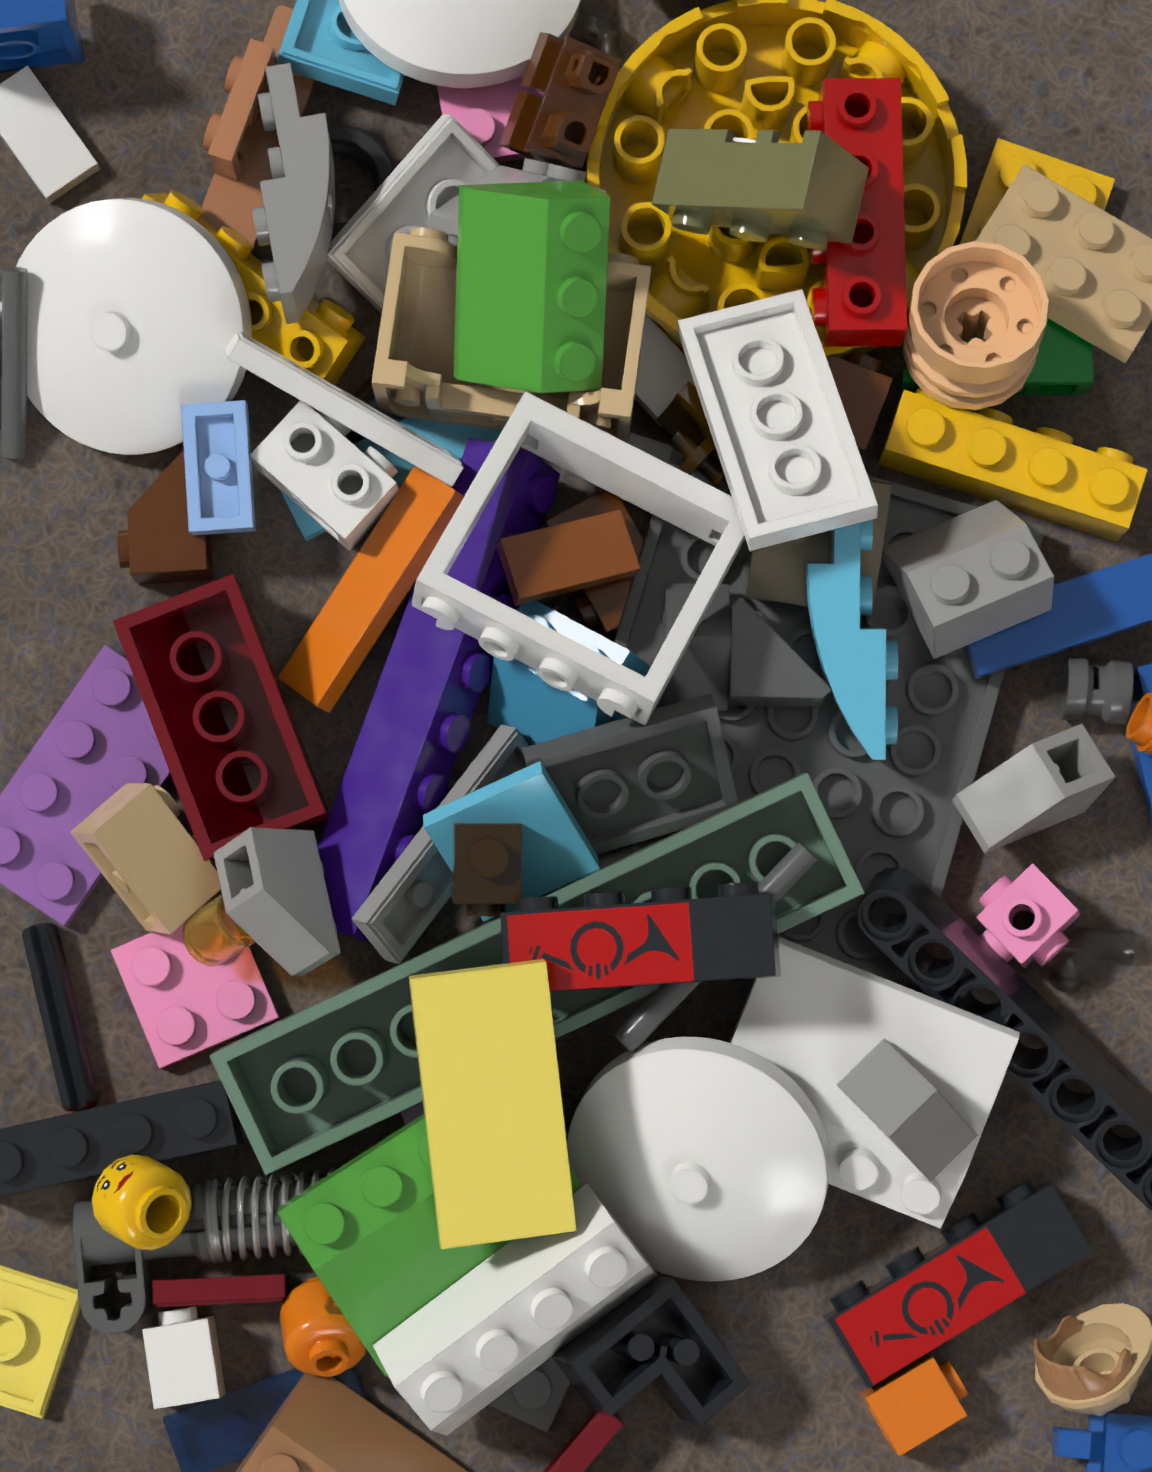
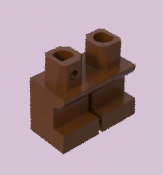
[499,32,621,168]

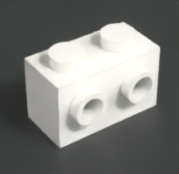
[250,400,399,551]

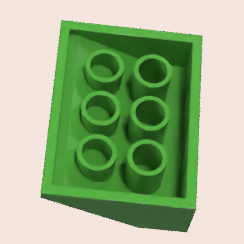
[277,1114,582,1377]

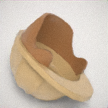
[1033,1303,1152,1416]

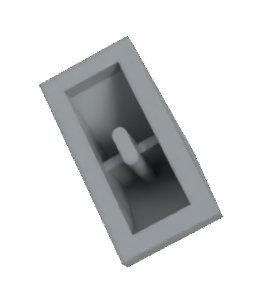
[836,1039,978,1182]

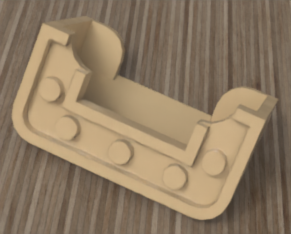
[371,227,652,443]

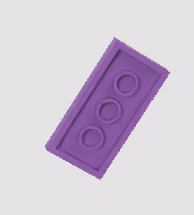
[0,645,171,928]

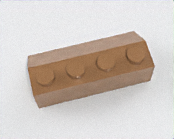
[236,1373,470,1472]

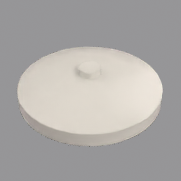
[338,0,581,88]
[16,198,252,455]
[567,1037,831,1281]

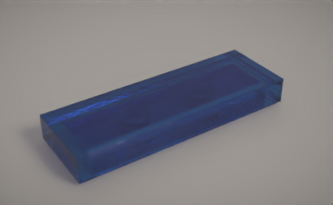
[163,1366,366,1472]

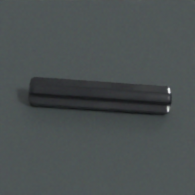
[22,922,98,1112]

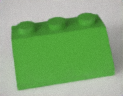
[454,180,610,393]

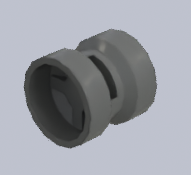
[1058,656,1133,725]

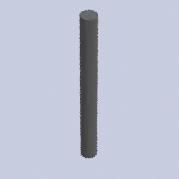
[614,842,818,1052]

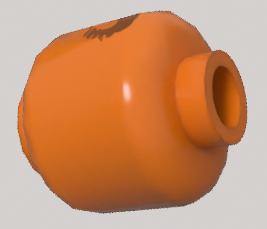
[279,1277,367,1377]

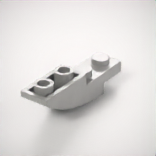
[252,63,335,324]

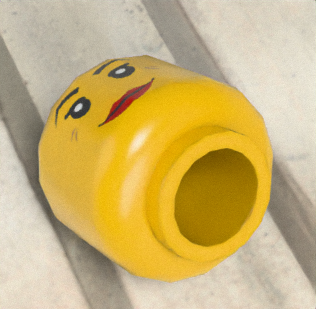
[92,1155,192,1250]

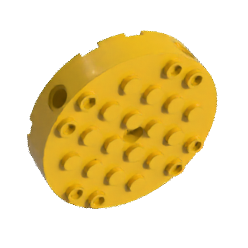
[586,0,967,360]

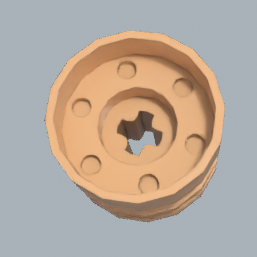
[903,241,1049,410]

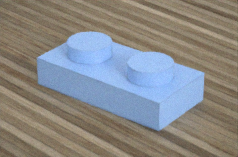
[181,400,256,536]

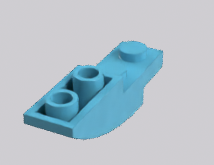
[805,519,898,760]

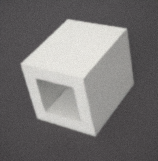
[142,1306,226,1409]

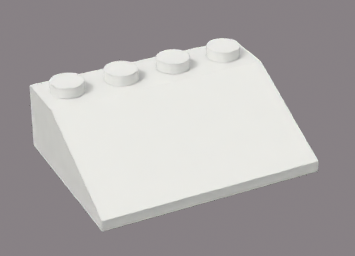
[729,936,1020,1229]

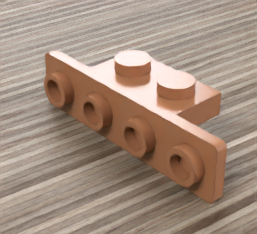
[200,5,317,251]

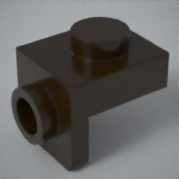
[451,823,521,916]

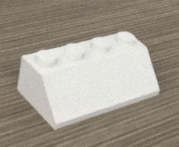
[373,1183,658,1436]

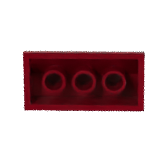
[113,574,330,862]

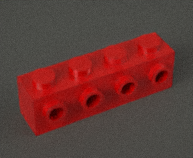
[807,78,907,347]

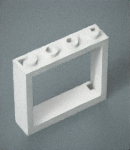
[411,391,745,726]

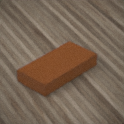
[496,509,640,606]

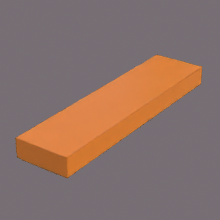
[278,465,464,713]

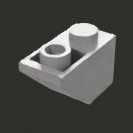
[952,724,1115,854]
[214,827,341,976]

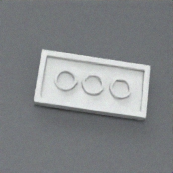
[678,289,878,551]

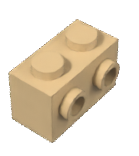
[70,783,221,934]

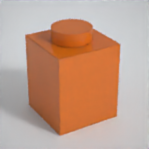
[860,1354,968,1456]

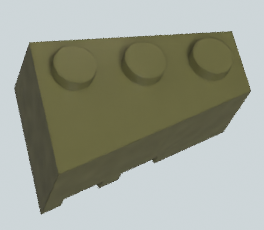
[652,129,869,250]

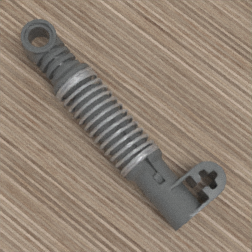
[73,1167,335,1334]

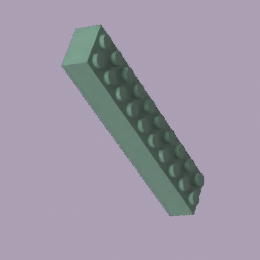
[209,772,865,1175]

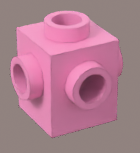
[976,863,1080,968]

